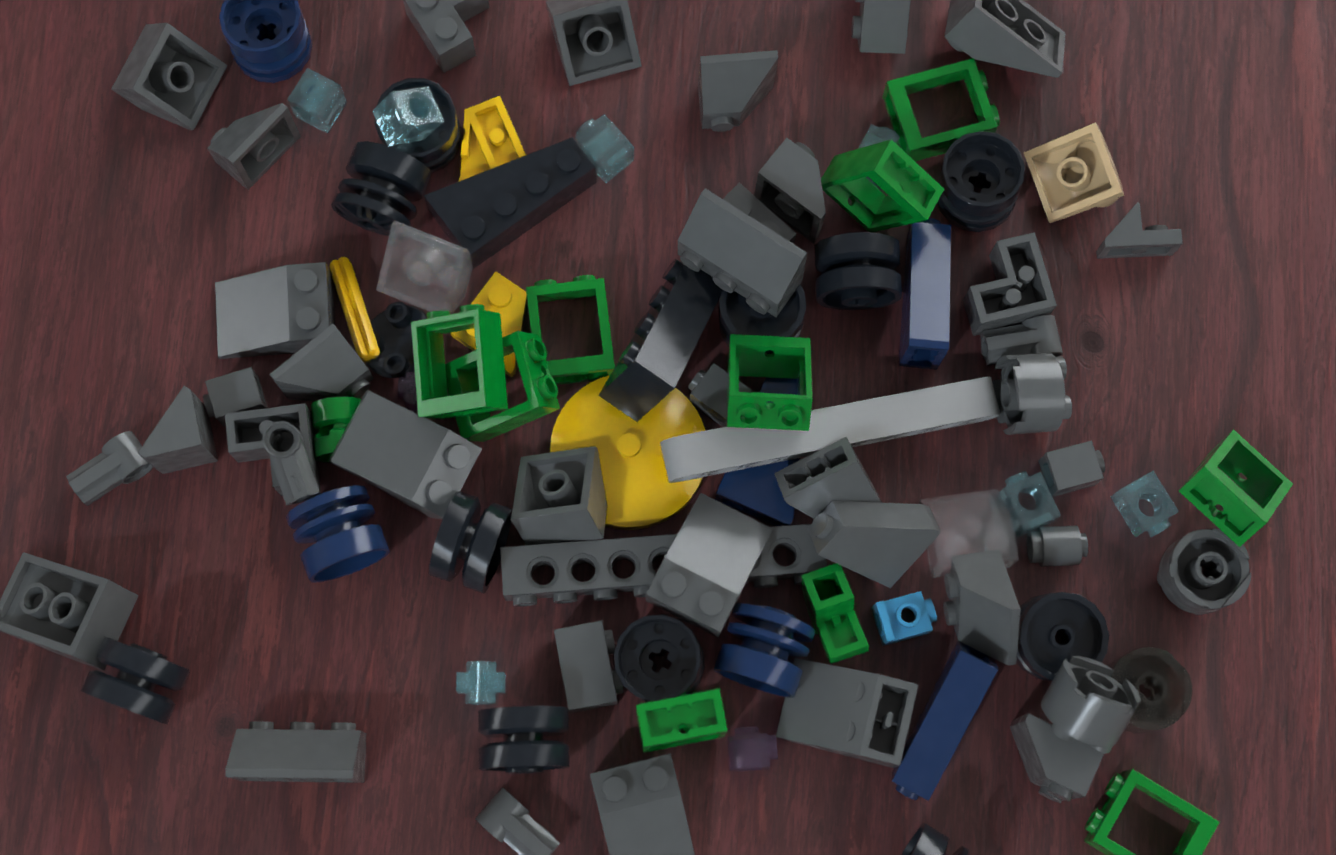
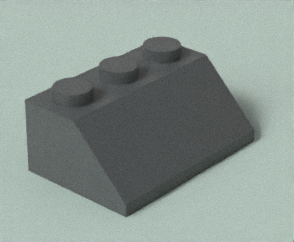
[678,188,807,317]
[225,721,367,783]

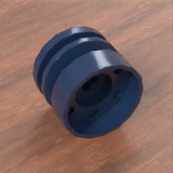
[219,0,312,83]
[286,485,390,583]
[713,603,816,698]

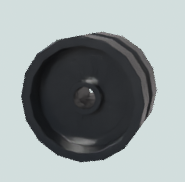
[814,232,902,310]
[718,285,806,354]
[429,491,512,594]
[1016,592,1109,681]
[81,637,191,724]
[478,706,570,774]

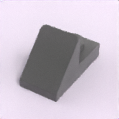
[1096,202,1183,259]

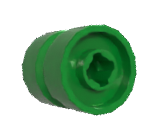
[311,397,361,463]

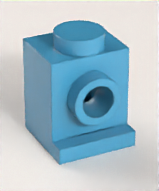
[871,591,937,646]

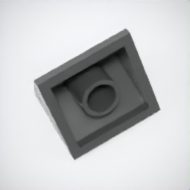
[137,386,218,474]

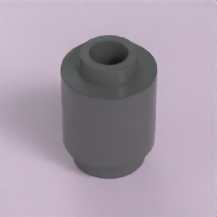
[1026,525,1088,567]

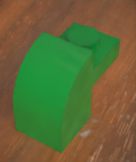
[801,563,869,664]

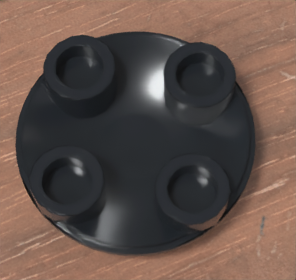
[366,302,427,379]

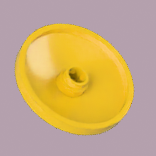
[550,375,705,530]

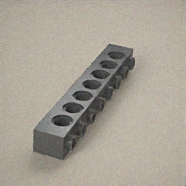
[500,524,827,607]

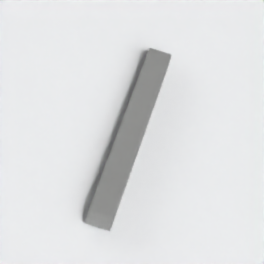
[660,377,1001,483]

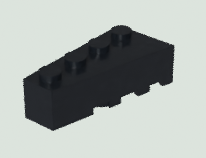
[424,137,597,269]
[598,259,722,422]

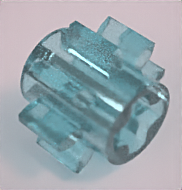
[456,661,506,705]

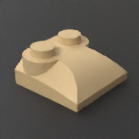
[1024,122,1124,223]

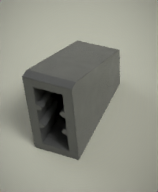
[774,437,882,518]
[808,500,942,588]

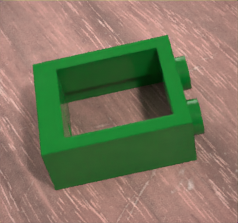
[882,58,1000,161]
[821,139,944,233]
[526,275,615,385]
[411,304,508,420]
[445,331,560,442]
[727,334,812,431]
[1179,429,1293,547]
[636,689,728,753]
[1084,769,1219,855]

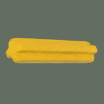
[329,257,380,362]

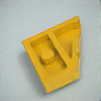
[459,96,526,181]
[450,271,527,378]

